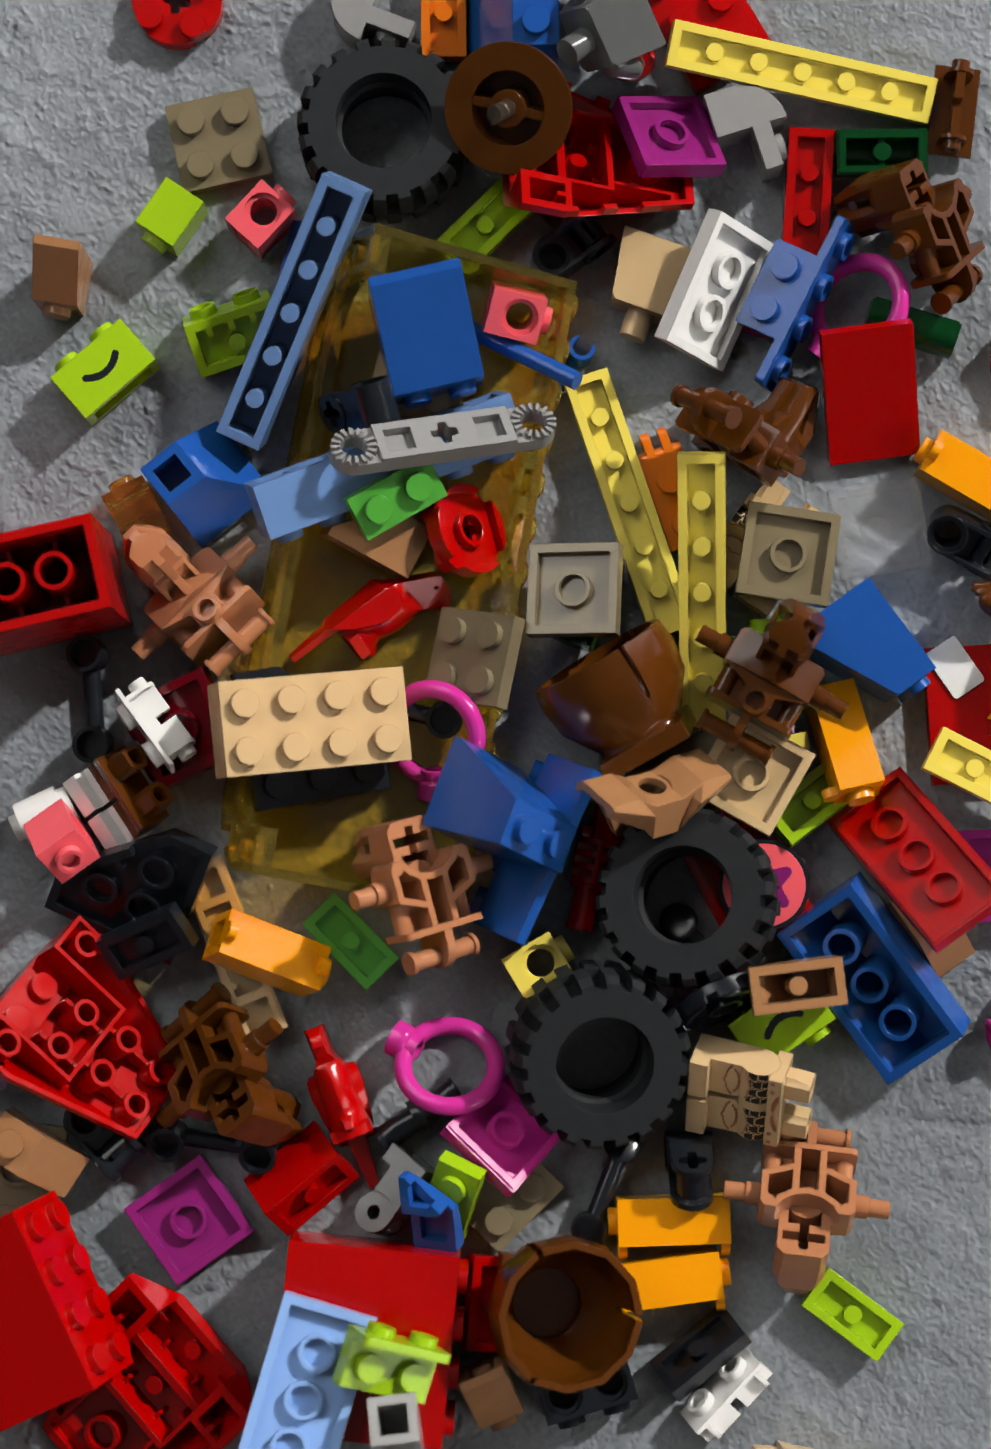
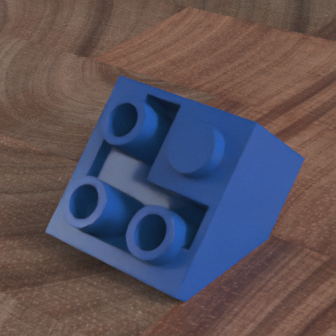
[140,421,261,549]

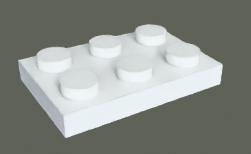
[654,208,774,372]

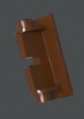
[927,59,981,159]

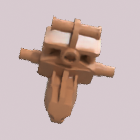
[122,524,276,678]
[349,815,493,976]
[723,1121,890,1295]

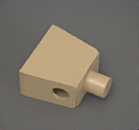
[610,225,691,343]

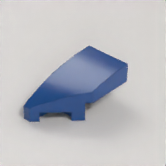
[398,1171,464,1252]

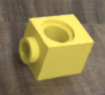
[501,931,575,999]

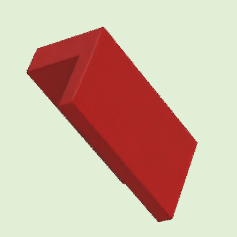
[243,1120,360,1237]

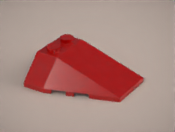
[502,81,695,218]
[42,1273,253,1449]

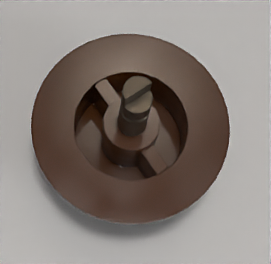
[445,41,573,174]

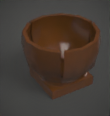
[534,619,697,776]
[486,1235,643,1394]

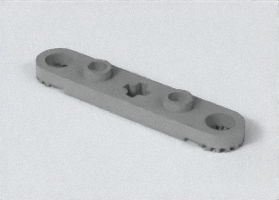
[329,403,557,475]

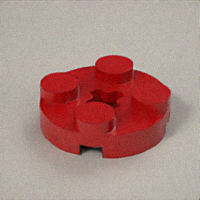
[132,0,224,50]
[422,484,506,578]

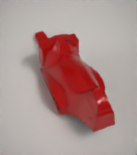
[288,571,451,663]
[303,1024,379,1188]

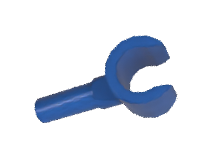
[550,335,595,399]

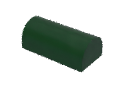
[833,128,928,177]
[863,296,962,359]

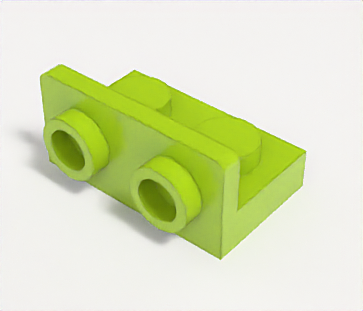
[182,287,270,378]
[332,1321,451,1404]

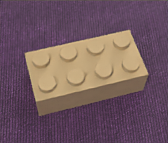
[207,666,412,779]

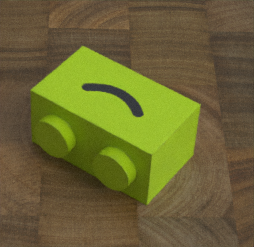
[50,318,161,427]
[724,1007,836,1055]

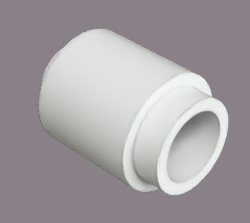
[8,786,81,846]

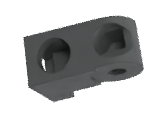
[355,1143,435,1236]

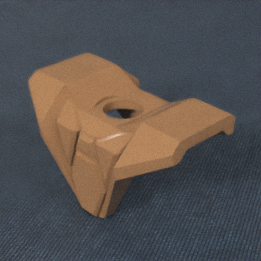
[575,748,731,839]

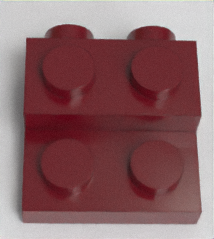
[126,666,215,788]

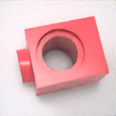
[224,179,298,260]
[480,280,553,345]
[23,798,100,884]

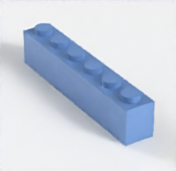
[216,171,373,450]
[243,390,515,543]

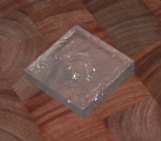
[826,477,932,581]

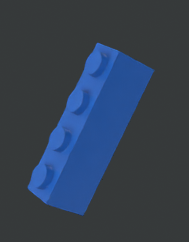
[469,753,601,946]
[777,871,971,1085]

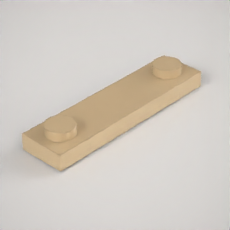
[193,854,289,1035]

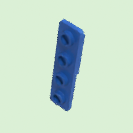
[735,215,855,392]

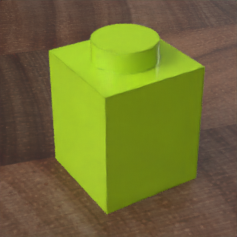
[135,177,209,257]

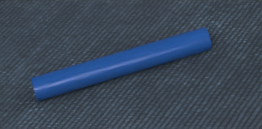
[473,321,583,390]

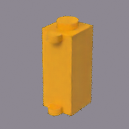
[912,430,991,522]
[805,678,885,807]
[202,908,332,997]
[607,1192,731,1259]
[619,1246,732,1312]

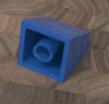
[467,0,559,66]
[368,257,484,409]
[809,577,936,703]
[422,736,577,873]

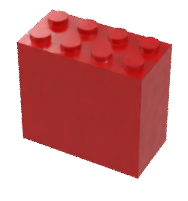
[0,513,134,657]
[0,1190,134,1432]
[283,1230,469,1449]

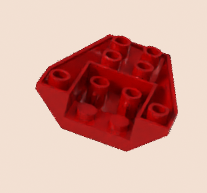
[0,915,176,1141]

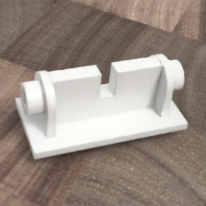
[114,677,197,774]
[679,1348,773,1443]

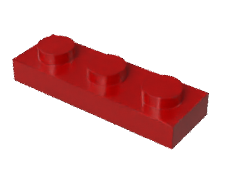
[781,127,835,256]

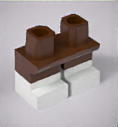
[62,744,174,849]

